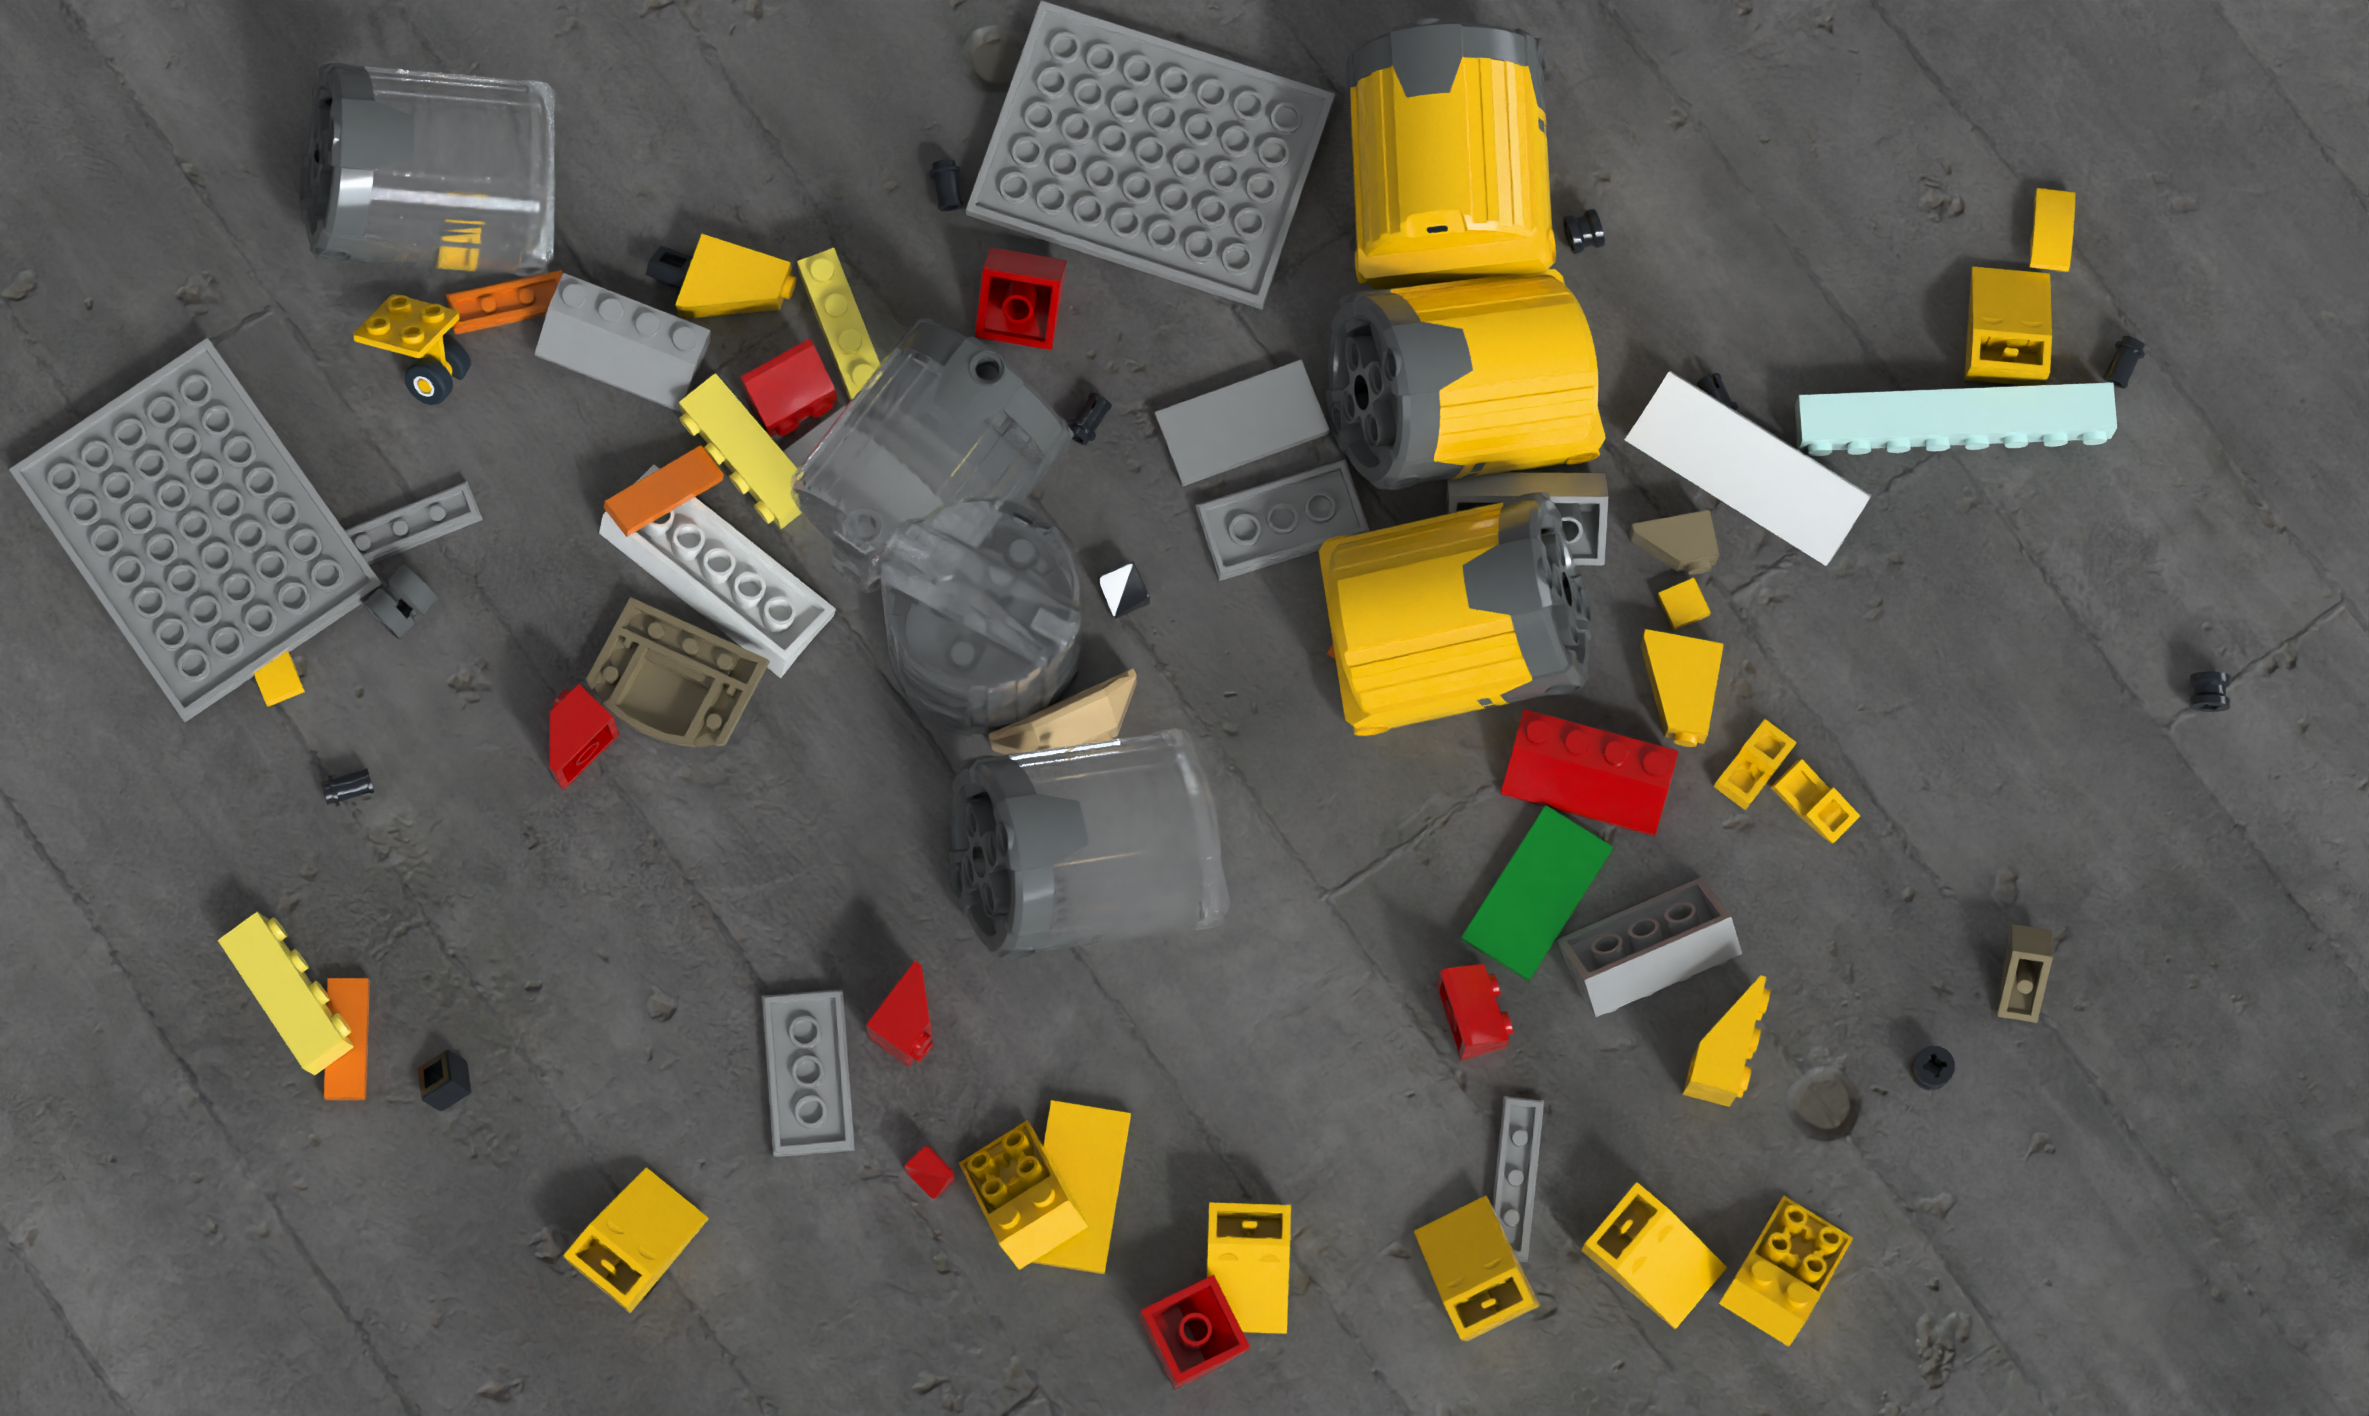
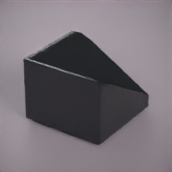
[1097,561,1150,619]
[417,1049,472,1111]

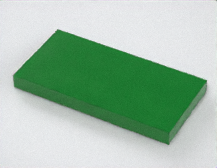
[1461,805,1614,982]

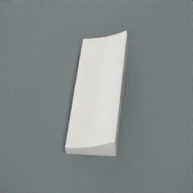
[1625,371,1871,566]
[599,465,836,678]

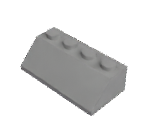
[535,273,711,413]
[1446,472,1608,565]
[1556,877,1742,1017]

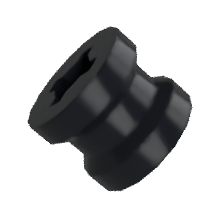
[1563,209,1605,254]
[2190,671,2231,712]
[1911,1046,1955,1091]

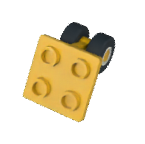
[353,294,471,405]

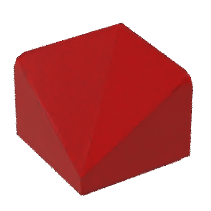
[904,1145,955,1199]

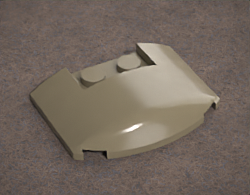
[586,597,770,747]

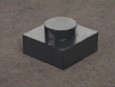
[645,246,693,288]

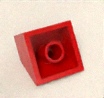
[975,247,1067,350]
[741,338,837,437]
[550,684,620,790]
[866,960,934,1068]
[1436,964,1513,1061]
[1138,1275,1250,1390]

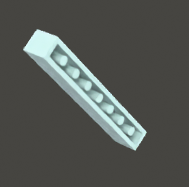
[1795,383,2117,456]

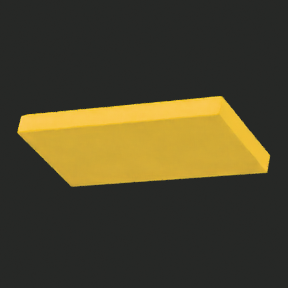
[1031,1100,1131,1274]

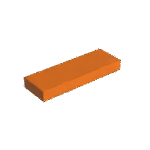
[446,270,563,335]
[603,445,724,537]
[324,978,370,1100]

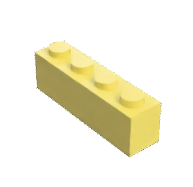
[797,248,892,415]
[679,373,818,529]
[218,912,354,1075]

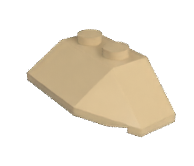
[988,668,1137,769]

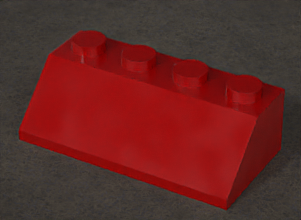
[1500,709,1679,837]

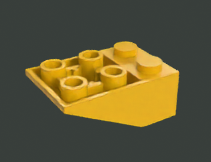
[1964,266,2052,386]
[1683,975,1771,1107]
[959,1120,1089,1270]
[563,1167,709,1313]
[1581,1182,1727,1329]
[1414,1195,1540,1341]
[1719,1196,1853,1347]
[1207,1203,1291,1334]

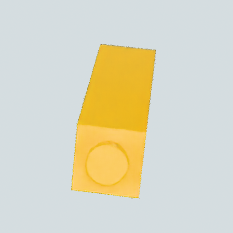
[675,234,797,319]
[1640,629,1724,747]

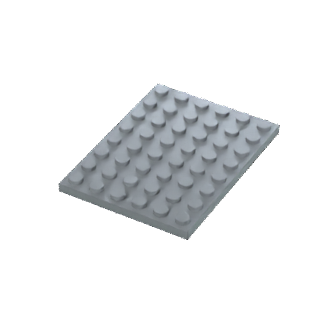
[966,1,1335,310]
[9,337,384,722]

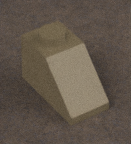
[1629,510,1720,575]
[1997,924,2053,1023]

